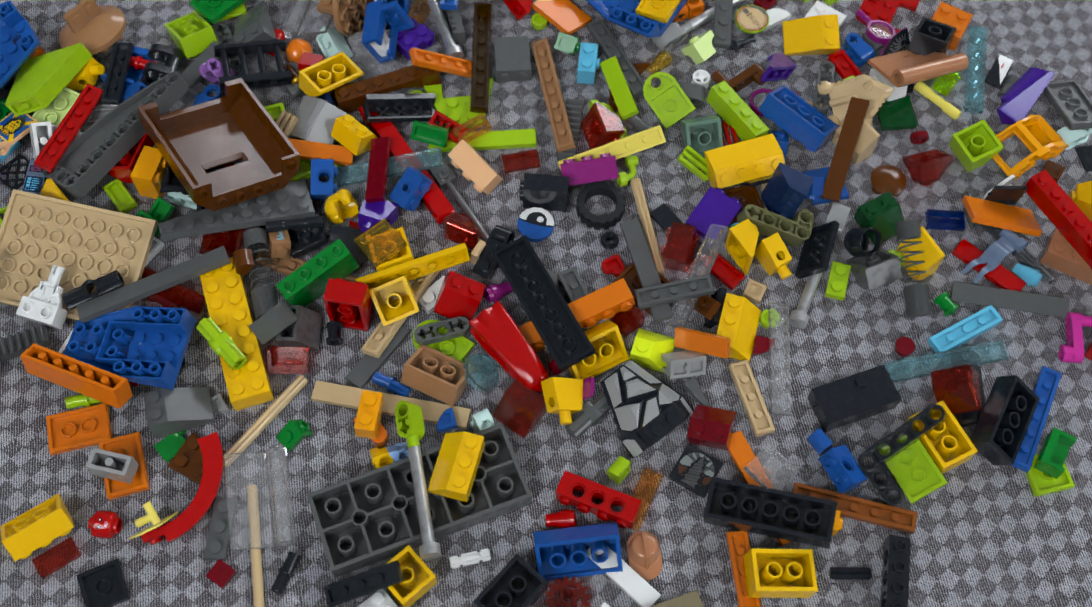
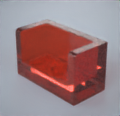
[267,346,311,374]

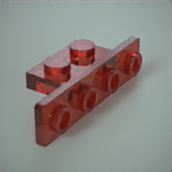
[141,266,205,314]

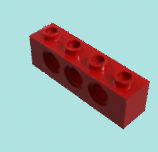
[555,471,642,529]

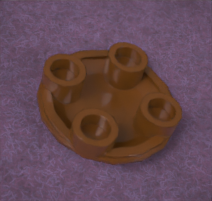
[870,165,907,197]

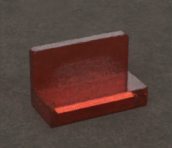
[610,305,645,337]

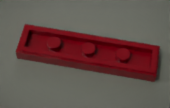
[365,137,391,203]

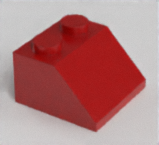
[433,271,486,321]

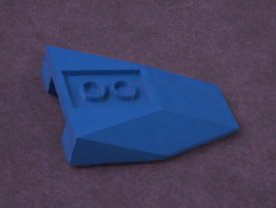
[64,306,196,390]

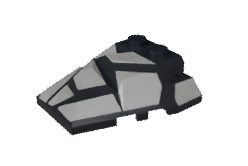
[600,359,694,458]

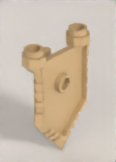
[817,74,895,126]

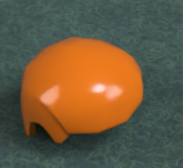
[285,39,313,64]

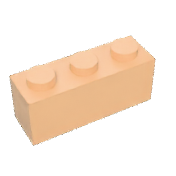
[448,139,503,195]

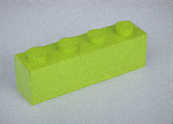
[706,80,769,141]

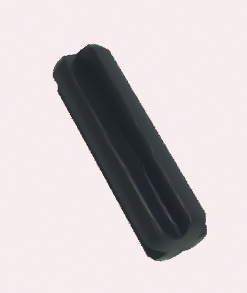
[829,567,872,580]

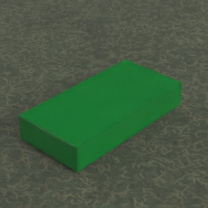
[411,120,449,148]

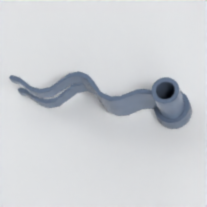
[961,229,1029,284]

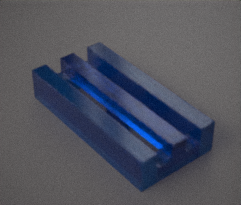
[925,209,965,231]

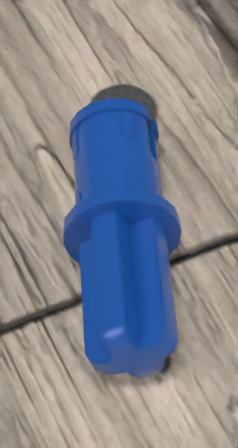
[372,371,411,397]

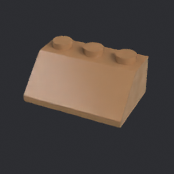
[401,344,474,406]

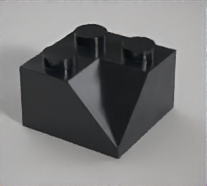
[908,17,956,56]

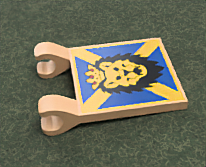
[0,112,38,156]

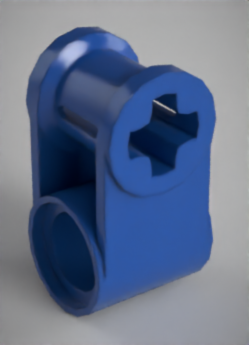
[842,33,875,67]

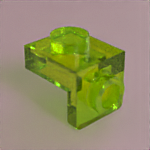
[932,72,962,96]

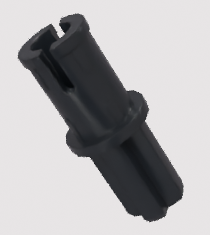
[271,552,301,595]

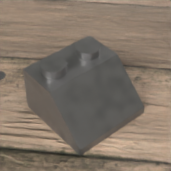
[846,249,902,290]

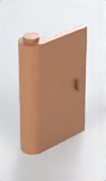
[868,49,969,87]

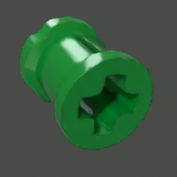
[933,292,959,317]

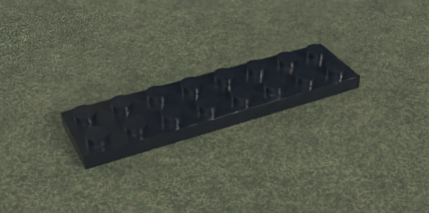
[492,235,596,372]

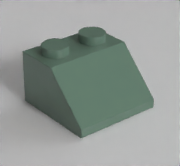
[680,115,723,157]

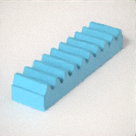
[927,305,1003,357]

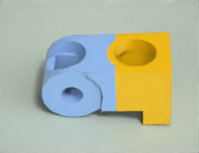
[369,442,409,469]

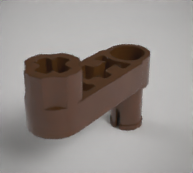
[711,63,766,93]

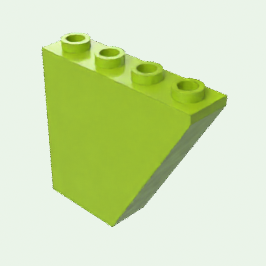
[5,42,92,117]

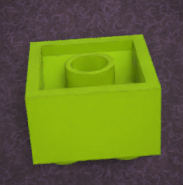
[949,119,1004,173]

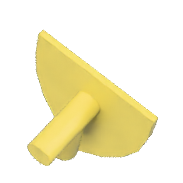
[129,501,178,539]

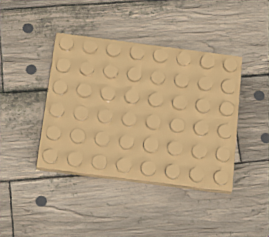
[0,189,158,321]

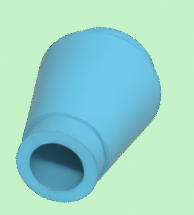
[1012,263,1043,287]

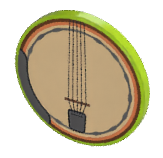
[735,5,769,34]

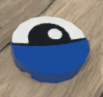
[517,207,554,242]

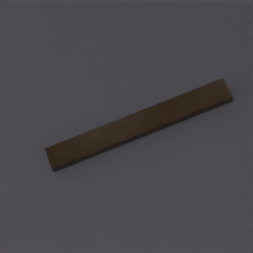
[470,2,491,113]

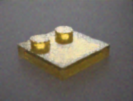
[354,218,407,267]

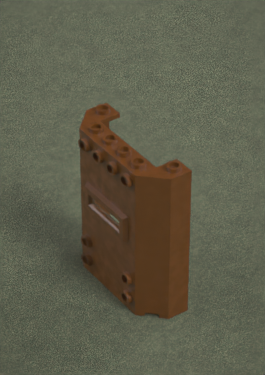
[137,78,300,211]

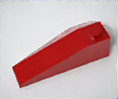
[107,133,154,183]

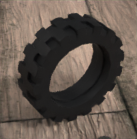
[576,181,625,230]

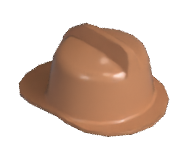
[626,531,662,581]

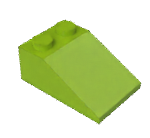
[164,11,219,59]

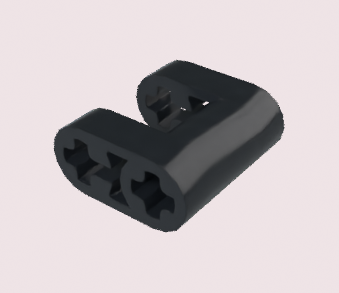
[143,43,184,81]

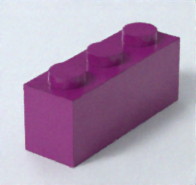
[560,153,618,186]

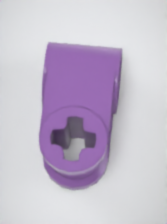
[199,58,236,88]

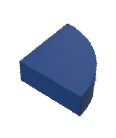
[437,407,458,433]

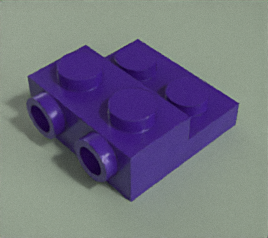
[396,18,435,61]

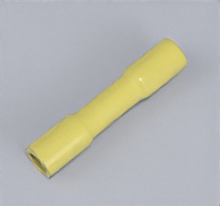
[914,82,962,120]

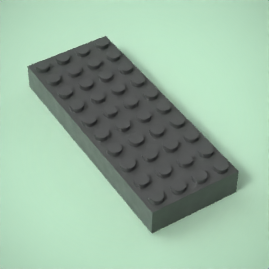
[307,423,532,578]

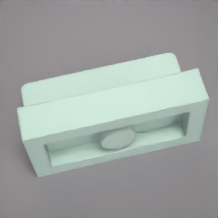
[315,27,353,59]

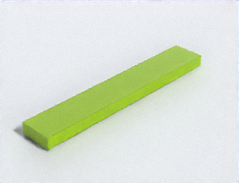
[428,129,536,153]

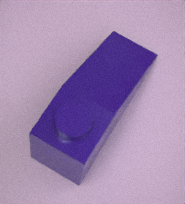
[760,53,796,82]

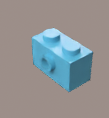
[577,42,600,85]

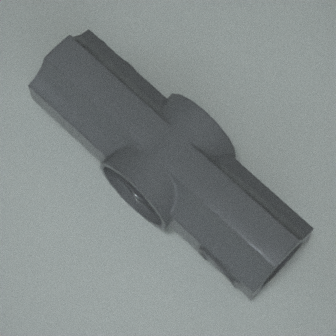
[565,392,611,439]

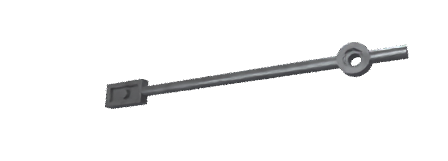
[423,151,525,311]

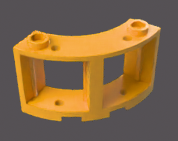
[993,114,1069,180]

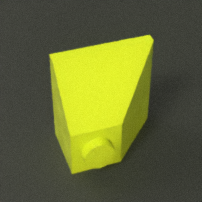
[629,328,674,373]

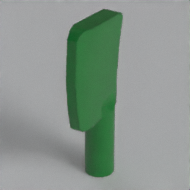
[154,430,187,462]

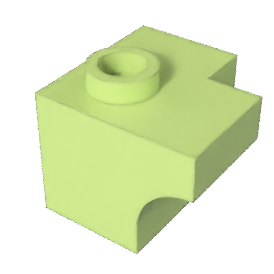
[681,30,716,65]

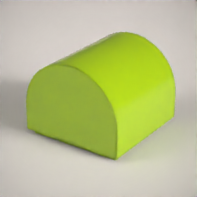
[606,456,631,485]

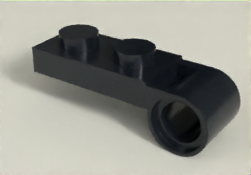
[472,225,515,280]

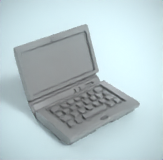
[289,96,347,145]

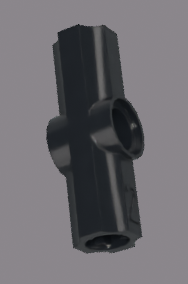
[62,270,125,310]

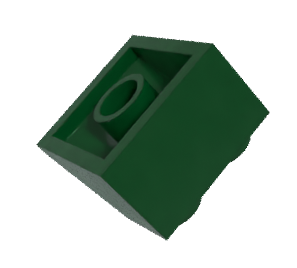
[854,191,904,245]

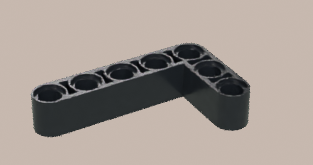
[858,404,946,506]

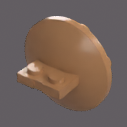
[58,0,127,55]
[317,0,371,37]

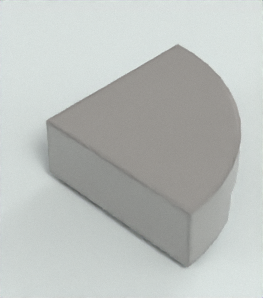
[211,393,230,414]

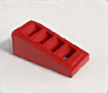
[428,110,467,144]

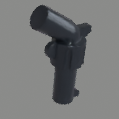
[729,35,756,52]

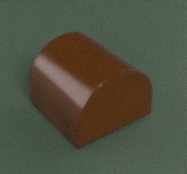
[232,248,255,276]

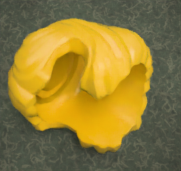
[324,189,359,224]

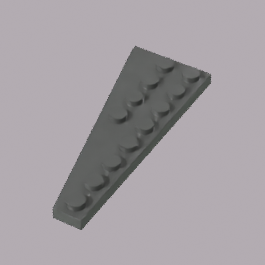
[158,178,315,241]

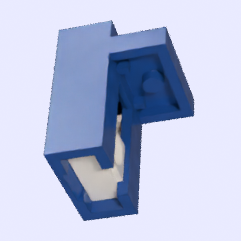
[361,0,414,63]

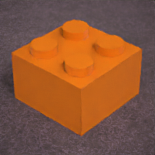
[932,1,973,51]

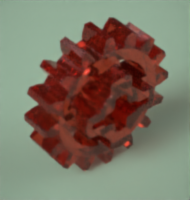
[545,576,591,607]

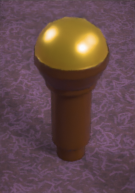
[285,64,299,84]

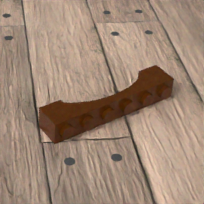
[333,65,441,113]

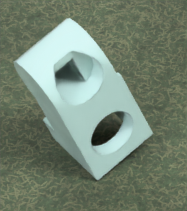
[470,408,495,433]

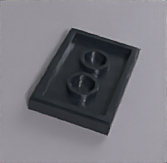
[795,221,839,279]

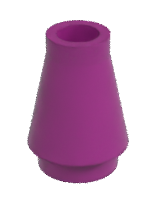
[484,282,513,303]

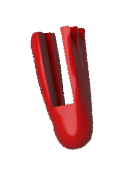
[468,301,549,394]

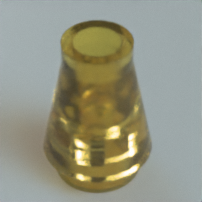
[647,50,673,75]

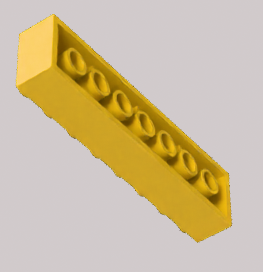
[200,257,274,411]

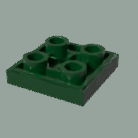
[876,96,918,131]

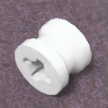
[691,70,710,90]

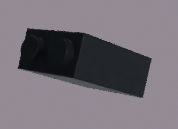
[520,173,569,212]

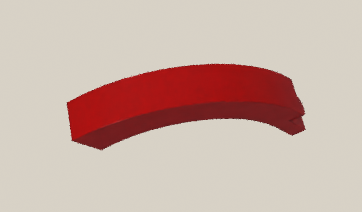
[141,431,224,546]

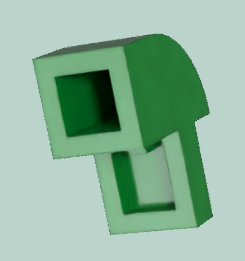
[136,196,175,237]

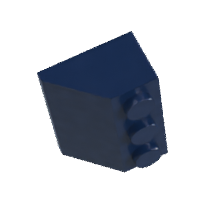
[761,163,814,219]

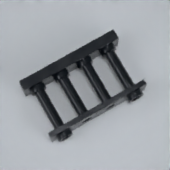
[214,39,292,92]

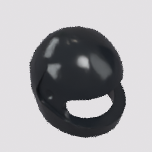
[844,227,882,257]

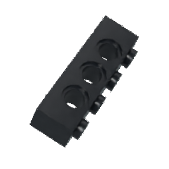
[880,535,911,607]

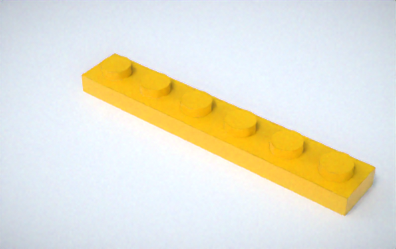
[355,243,470,290]

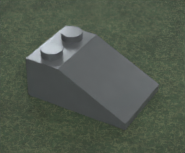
[233,0,277,59]
[143,387,215,439]

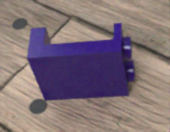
[686,186,742,247]

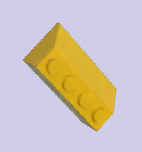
[704,133,785,189]

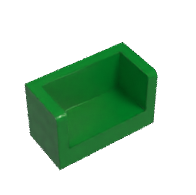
[1033,427,1077,479]

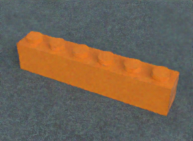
[519,278,635,352]
[20,343,133,409]

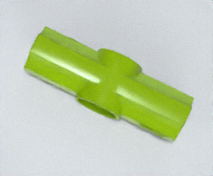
[196,317,247,370]

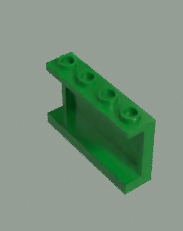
[276,239,360,307]

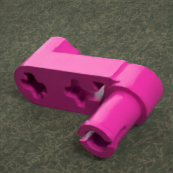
[1058,312,1092,364]

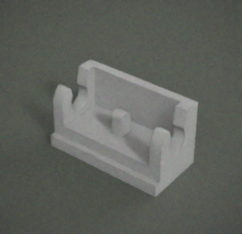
[661,350,707,379]

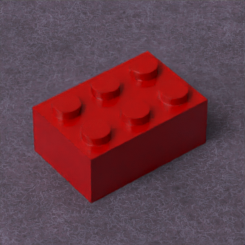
[323,278,374,331]

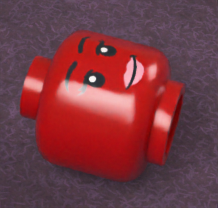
[88,510,122,539]

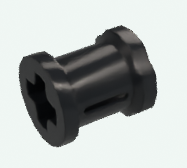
[326,321,344,346]

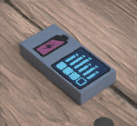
[22,160,47,195]

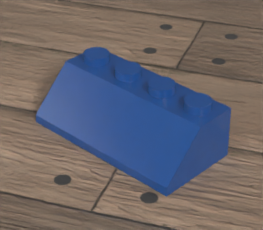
[759,85,839,153]
[533,522,623,581]

